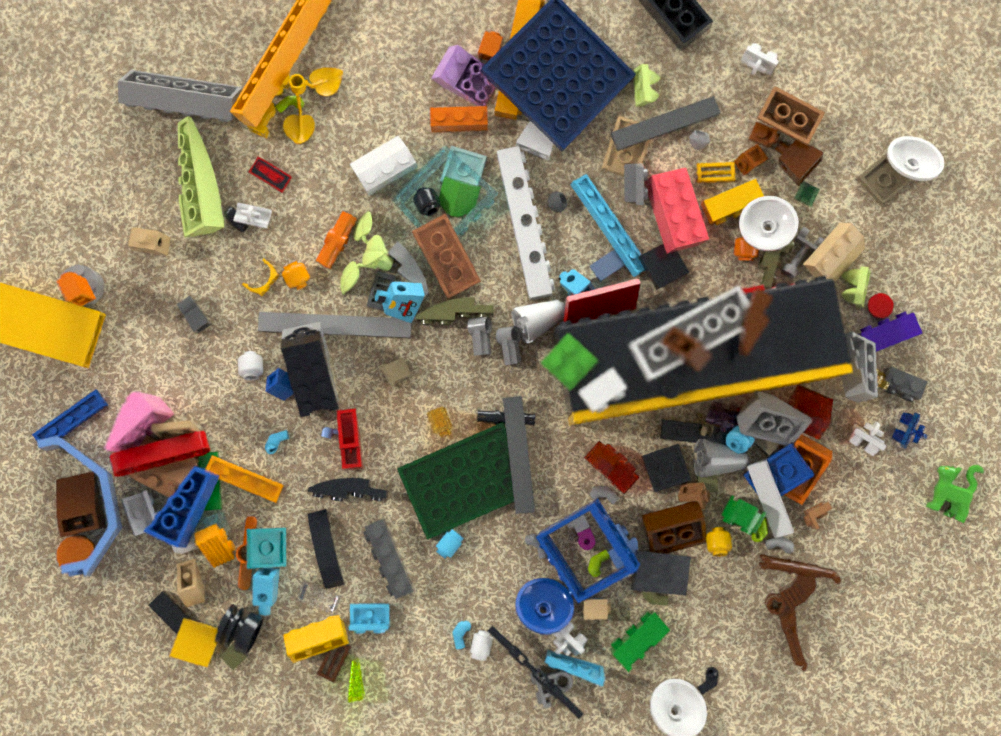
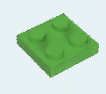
[540,333,598,391]

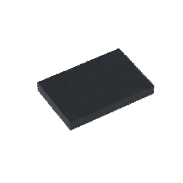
[631,550,691,595]

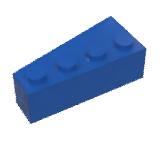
[144,466,220,548]

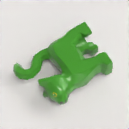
[926,465,984,523]

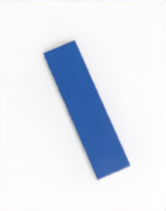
[32,389,108,441]

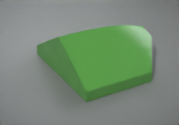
[439,176,481,217]

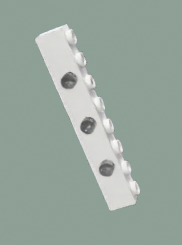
[497,146,555,300]

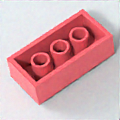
[644,167,709,254]

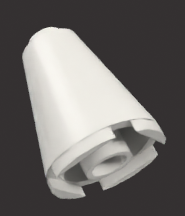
[511,300,565,344]

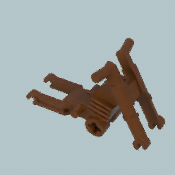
[758,554,842,672]

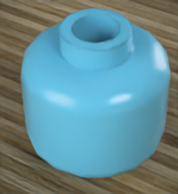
[726,425,755,454]

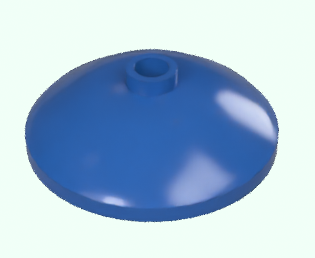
[515,578,574,635]

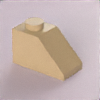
[177,559,205,608]

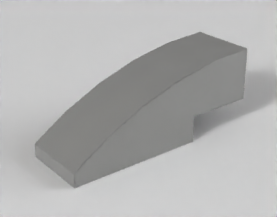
[388,241,430,298]

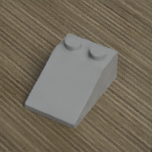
[736,391,812,446]

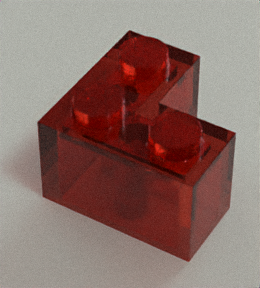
[584,441,640,494]

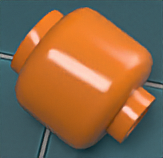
[734,237,759,261]

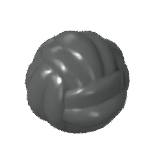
[547,191,567,213]

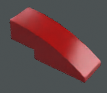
[336,408,363,471]

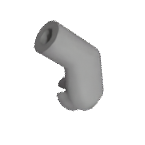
[764,536,794,554]

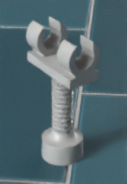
[781,227,824,279]

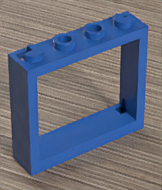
[536,498,640,603]

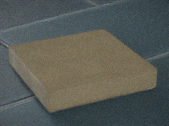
[856,154,911,206]

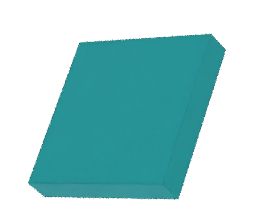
[247,527,286,569]

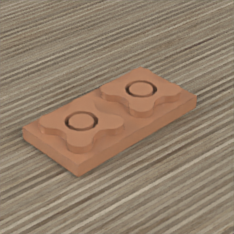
[411,214,481,299]

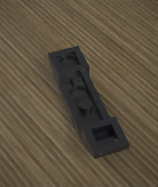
[307,509,345,589]

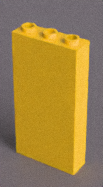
[0,283,106,368]

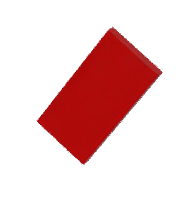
[564,279,641,324]

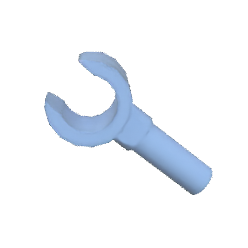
[321,427,338,439]

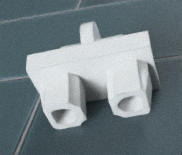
[740,43,779,76]
[233,203,272,229]
[849,422,886,456]
[553,622,588,656]

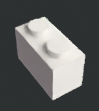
[578,368,627,413]

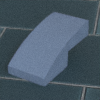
[589,249,626,282]

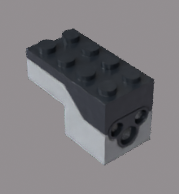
[280,322,339,417]

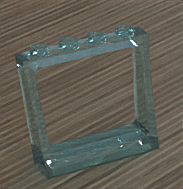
[391,146,499,236]

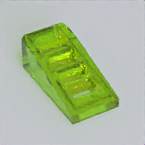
[347,658,365,703]

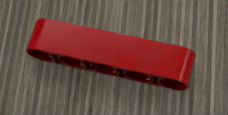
[109,431,211,477]

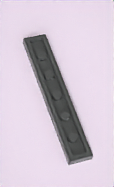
[610,96,721,151]
[503,396,535,514]

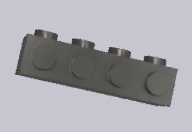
[363,518,415,599]

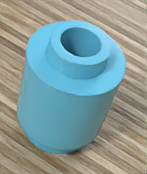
[436,529,464,559]

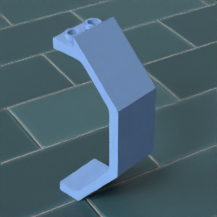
[37,436,122,577]

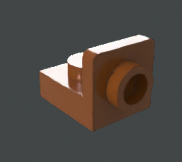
[748,121,780,148]
[734,144,769,176]

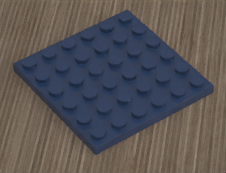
[480,0,636,152]

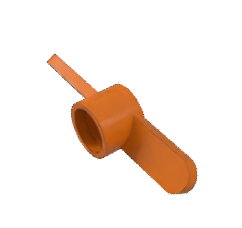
[236,516,257,590]

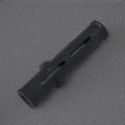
[477,410,535,426]

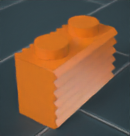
[56,272,96,307]

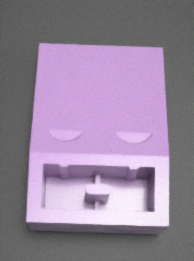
[431,45,496,106]

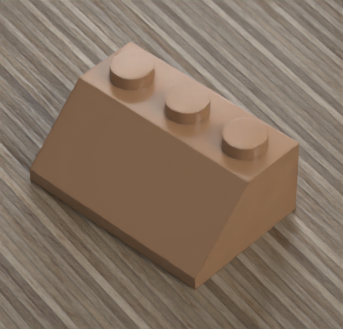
[757,86,825,146]
[126,435,199,498]

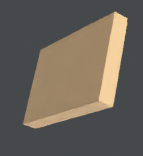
[602,115,650,176]

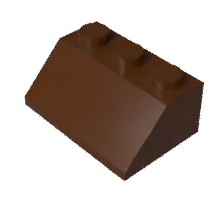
[641,501,707,554]

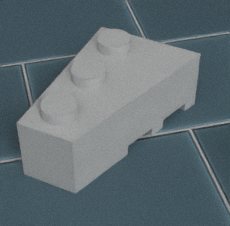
[841,332,878,403]

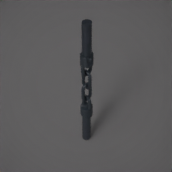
[487,625,584,719]

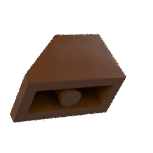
[661,327,711,372]

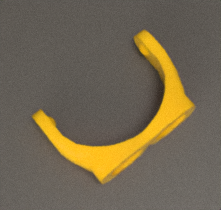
[242,258,279,296]

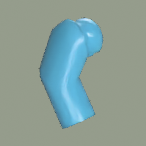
[265,430,289,455]
[452,621,471,649]

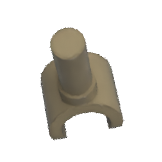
[696,413,714,436]

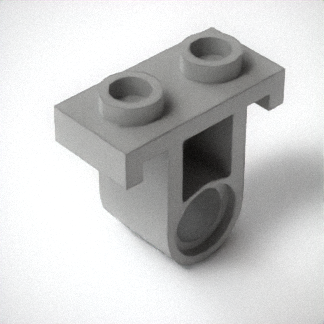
[530,665,573,709]

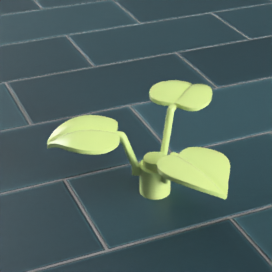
[340,211,393,295]

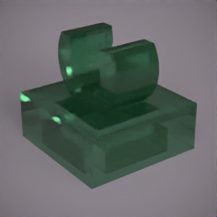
[794,181,820,207]

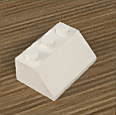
[350,136,417,196]

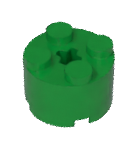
[721,495,767,536]

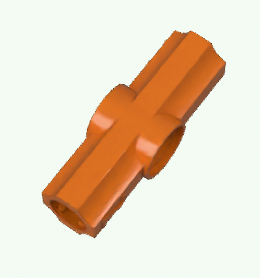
[316,211,357,269]

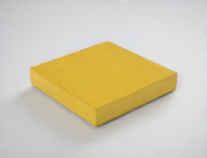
[169,618,217,667]

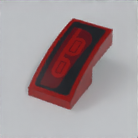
[248,156,292,193]

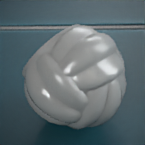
[689,130,710,150]

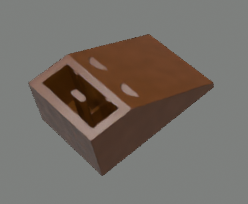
[56,471,106,538]

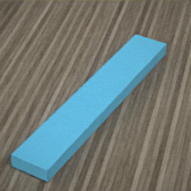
[570,174,645,277]

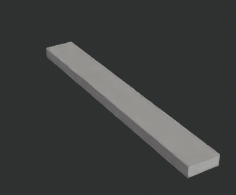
[258,312,412,338]

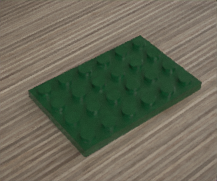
[397,422,534,540]

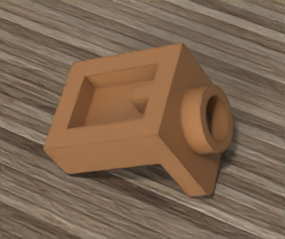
[678,482,710,509]
[803,501,832,530]

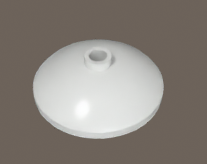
[887,136,944,181]
[739,196,798,251]
[650,679,707,736]

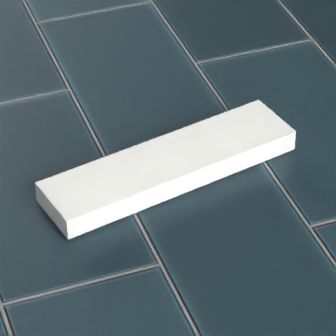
[747,459,794,538]

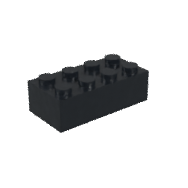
[638,0,713,51]

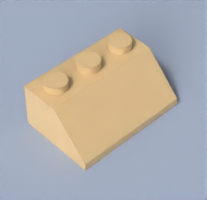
[803,223,865,283]

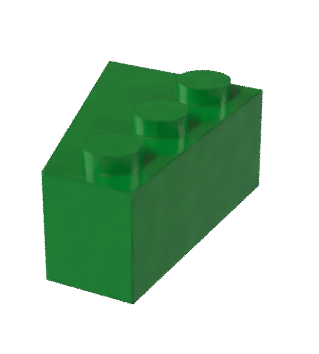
[609,610,670,673]

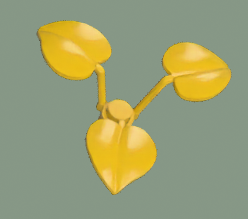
[275,67,343,144]

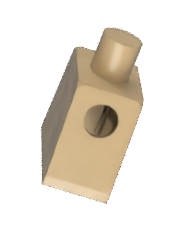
[128,227,171,256]

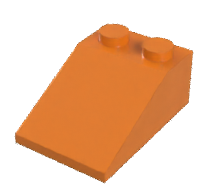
[784,434,833,505]

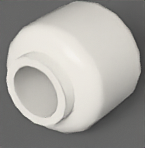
[238,351,263,381]

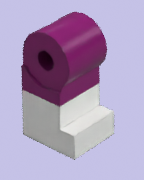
[566,515,596,550]

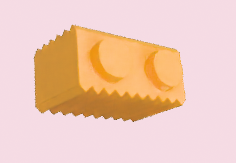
[194,523,236,568]

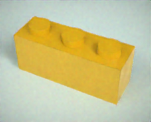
[701,179,764,225]
[283,615,349,663]

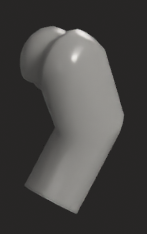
[590,486,619,504]
[525,533,548,559]

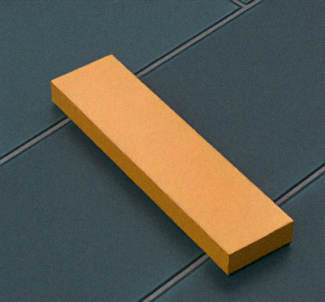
[206,455,284,503]

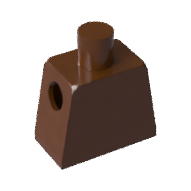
[775,140,824,186]

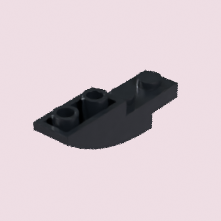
[308,478,389,502]

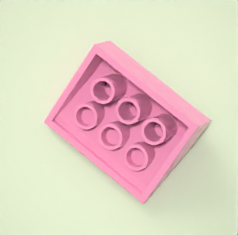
[105,392,174,451]

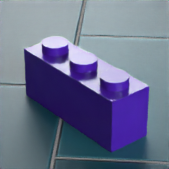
[858,311,923,352]

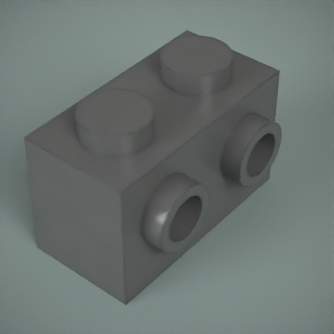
[878,367,928,402]

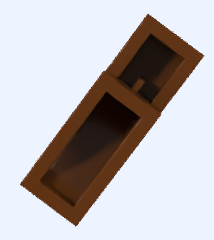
[740,288,773,356]

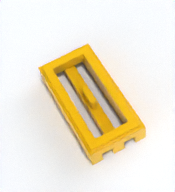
[696,162,735,183]

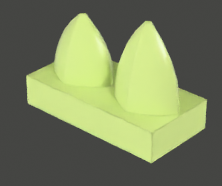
[633,64,661,107]
[841,266,871,308]

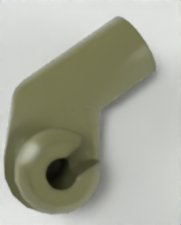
[642,591,668,605]

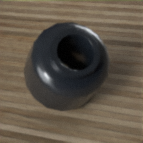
[413,187,441,216]

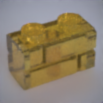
[427,406,453,438]

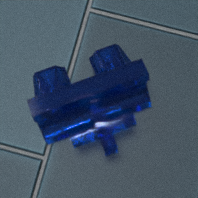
[892,412,928,449]

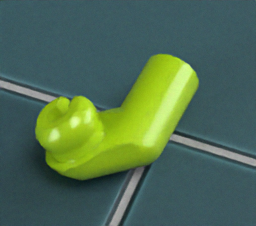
[275,96,305,113]
[751,516,768,542]
[588,549,610,577]

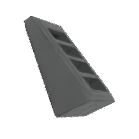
[366,271,396,312]

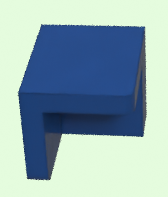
[265,368,294,401]

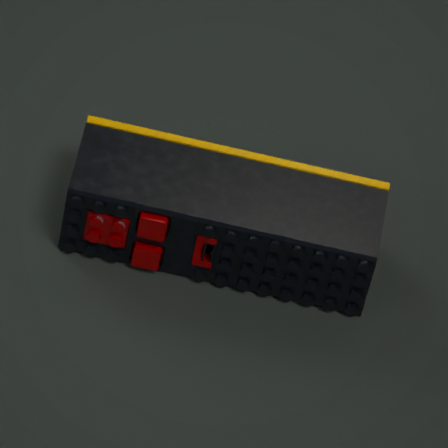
[553,276,853,426]

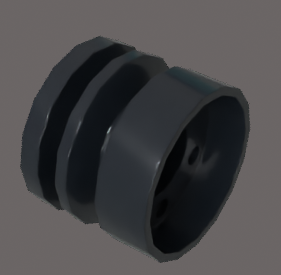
[215,604,264,656]

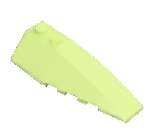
[178,116,224,237]

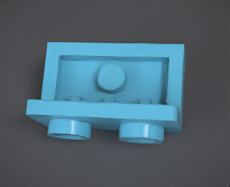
[349,603,390,634]

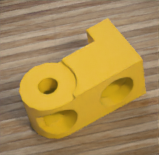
[247,102,276,139]

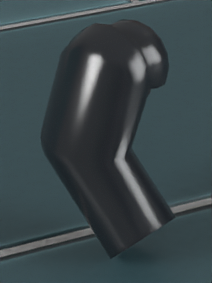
[224,206,248,233]
[697,667,719,695]

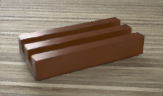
[317,644,352,683]

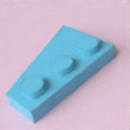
[545,650,605,687]

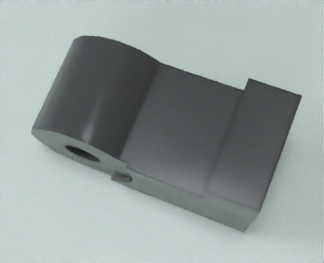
[177,295,212,334]

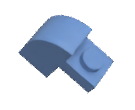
[607,523,638,569]

